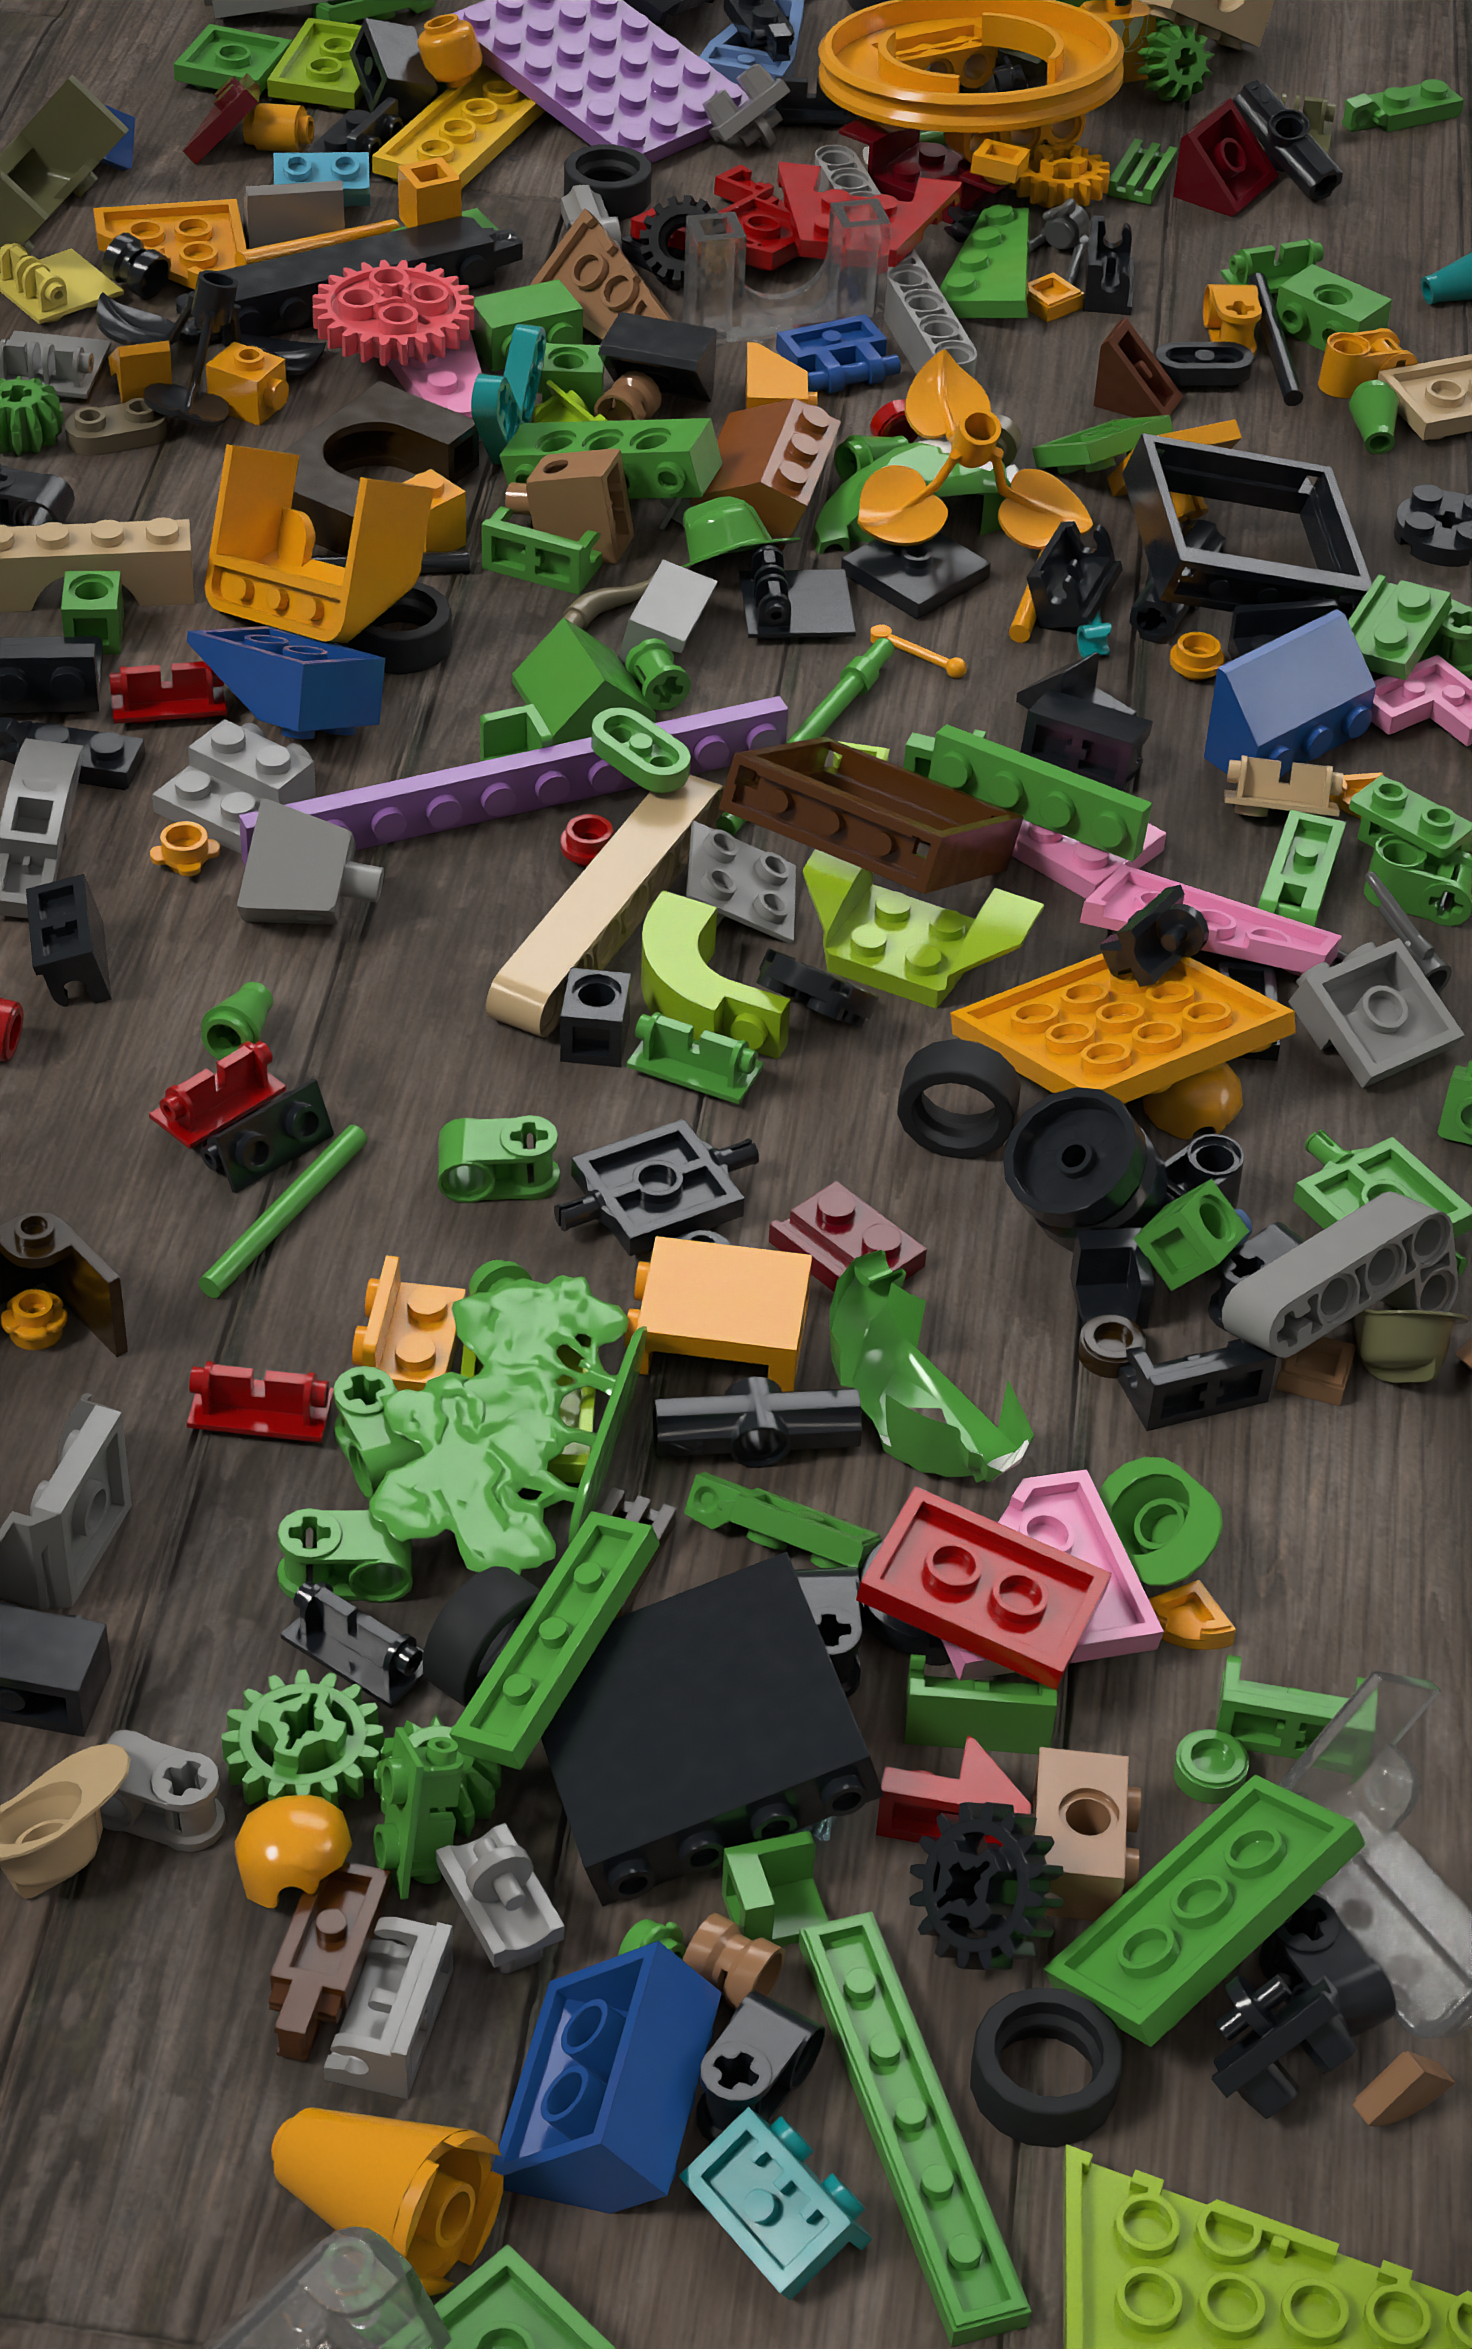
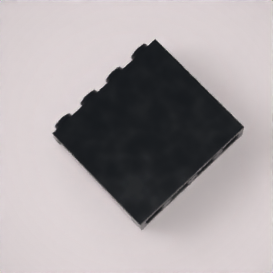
[541,1552,884,1907]

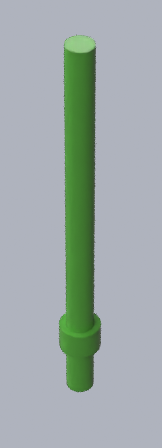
[716,638,895,836]

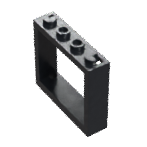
[1122,433,1372,620]

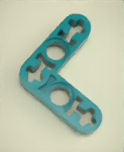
[471,324,546,465]

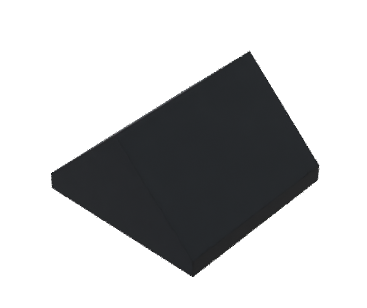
[598,312,717,402]

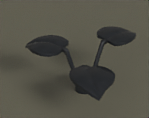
[96,270,326,427]

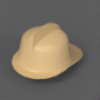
[0,1743,131,1899]

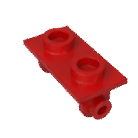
[109,661,227,724]
[149,1041,287,1149]
[187,1361,334,1443]

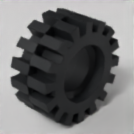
[639,195,731,292]

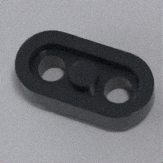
[1155,341,1254,389]

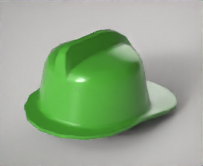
[681,496,801,568]
[1098,1457,1223,1586]

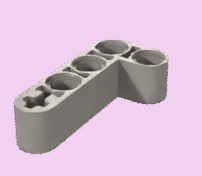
[1222,1191,1458,1358]

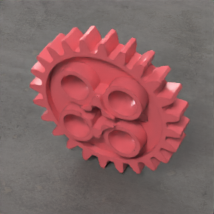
[312,260,474,366]

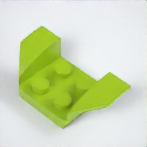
[803,849,1044,1009]

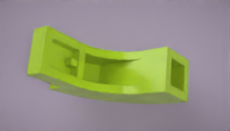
[641,890,790,1059]

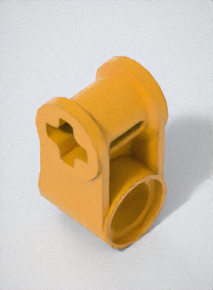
[1203,284,1262,357]
[1318,328,1419,398]

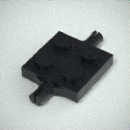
[554,1119,759,1256]

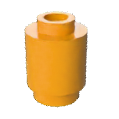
[243,103,315,153]

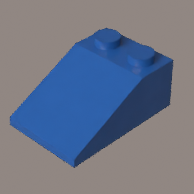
[187,626,385,739]

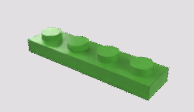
[928,724,1152,862]
[450,1511,660,1770]

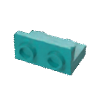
[679,2107,873,2300]

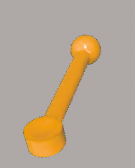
[870,624,967,679]

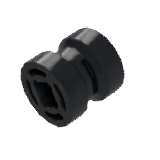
[101,233,171,300]

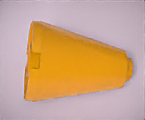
[271,2107,504,2297]

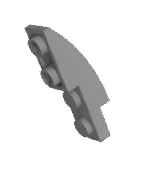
[0,738,84,918]

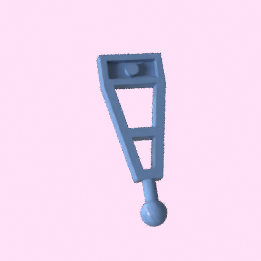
[699,0,807,85]

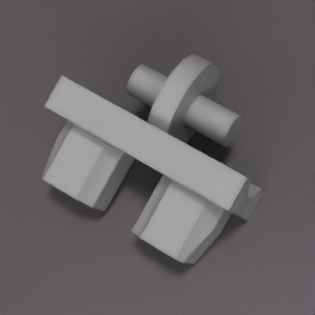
[702,64,790,148]
[436,1823,565,1974]

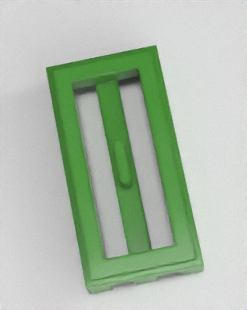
[1107,138,1178,205]

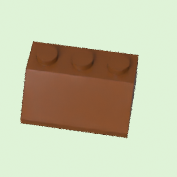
[689,398,841,551]

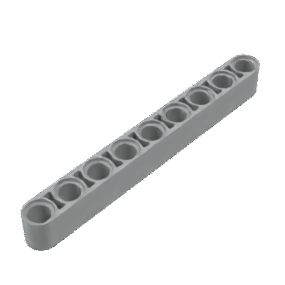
[814,145,977,379]

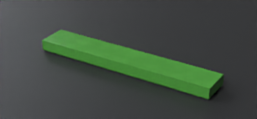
[798,1911,1032,2347]

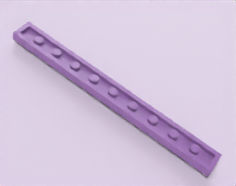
[239,696,788,867]

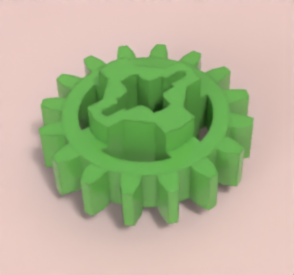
[222,1669,384,1808]

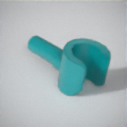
[1077,610,1112,658]

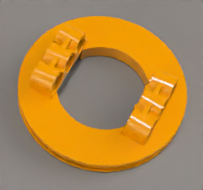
[818,0,1125,163]

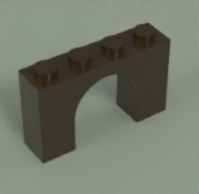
[283,381,479,555]

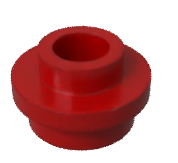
[560,814,615,867]

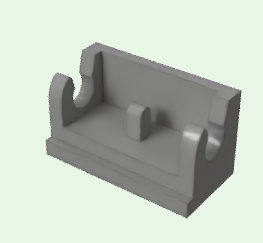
[618,560,718,663]
[324,1917,453,2099]

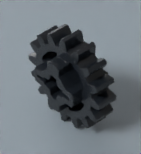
[909,1802,1064,1970]

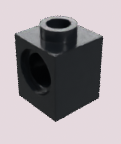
[560,968,631,1068]

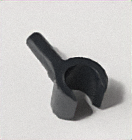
[944,205,991,242]

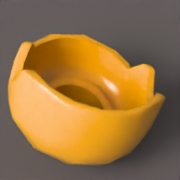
[1142,1062,1243,1140]
[235,1795,352,1908]

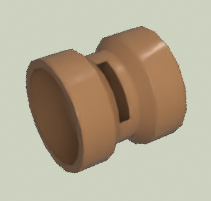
[594,371,662,421]
[683,1912,785,2011]

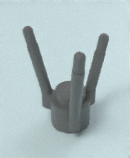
[1030,198,1090,286]
[1334,871,1452,994]

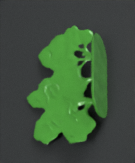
[369,1275,647,1575]

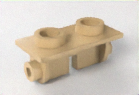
[1224,755,1343,817]

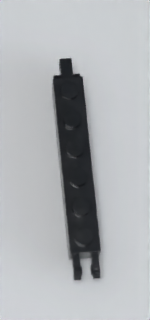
[176,216,523,347]

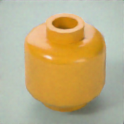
[417,14,483,88]

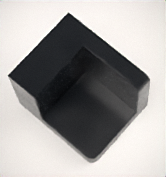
[1070,1228,1154,1329]

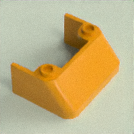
[205,444,434,643]

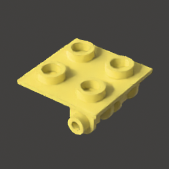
[0,243,124,324]

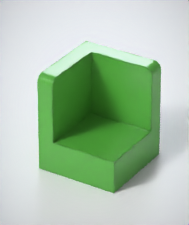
[480,704,553,762]
[721,1831,829,1947]

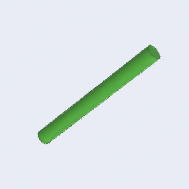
[198,1125,368,1298]

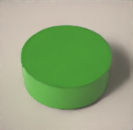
[1173,1729,1249,1804]

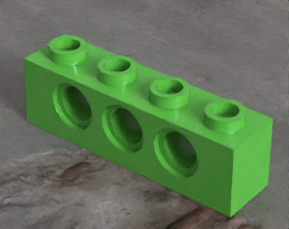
[499,418,723,499]

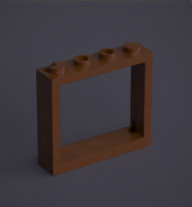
[718,737,1024,894]

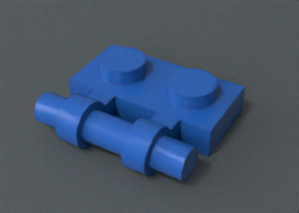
[776,314,901,394]

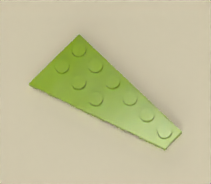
[1063,2144,1472,2349]

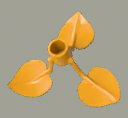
[857,349,1093,550]

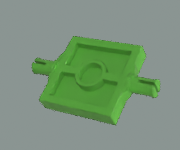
[1293,1129,1472,1277]

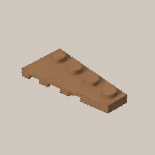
[530,208,674,340]

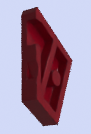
[183,73,260,165]

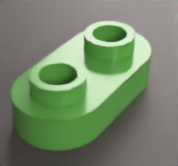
[591,708,691,793]

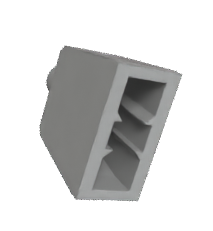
[237,798,384,925]

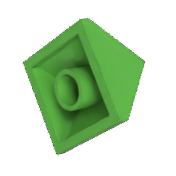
[512,617,656,745]

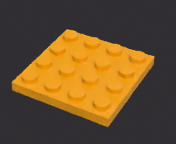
[950,953,1296,1104]

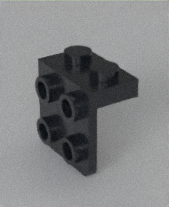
[0,636,103,715]

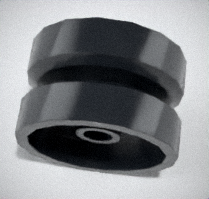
[1003,1087,1168,1251]

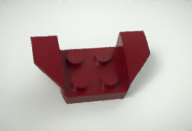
[839,117,1019,224]

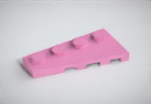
[387,331,482,441]
[1079,864,1342,976]

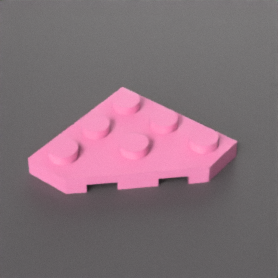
[942,1469,1164,1681]

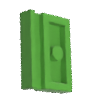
[1348,574,1452,680]

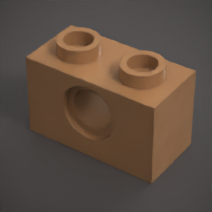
[1031,1747,1141,1921]

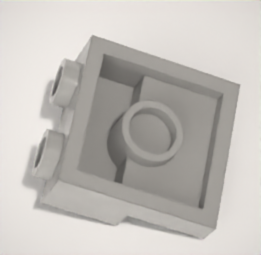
[152,719,316,854]
[1288,938,1465,1089]

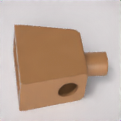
[505,449,634,564]

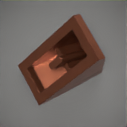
[1093,318,1184,418]

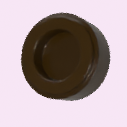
[1078,1315,1146,1379]

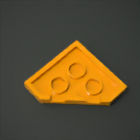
[93,199,247,290]

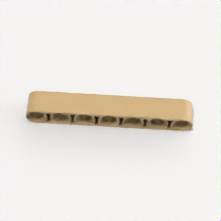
[486,774,725,1038]

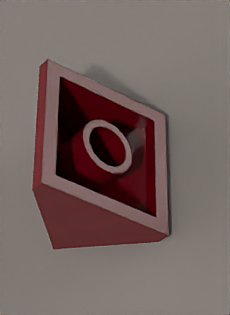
[1173,97,1279,217]

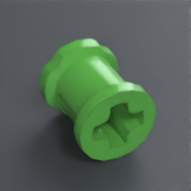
[625,638,691,711]

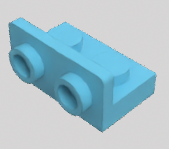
[273,152,370,207]

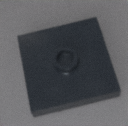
[841,532,991,619]

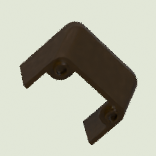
[0,1211,128,1357]

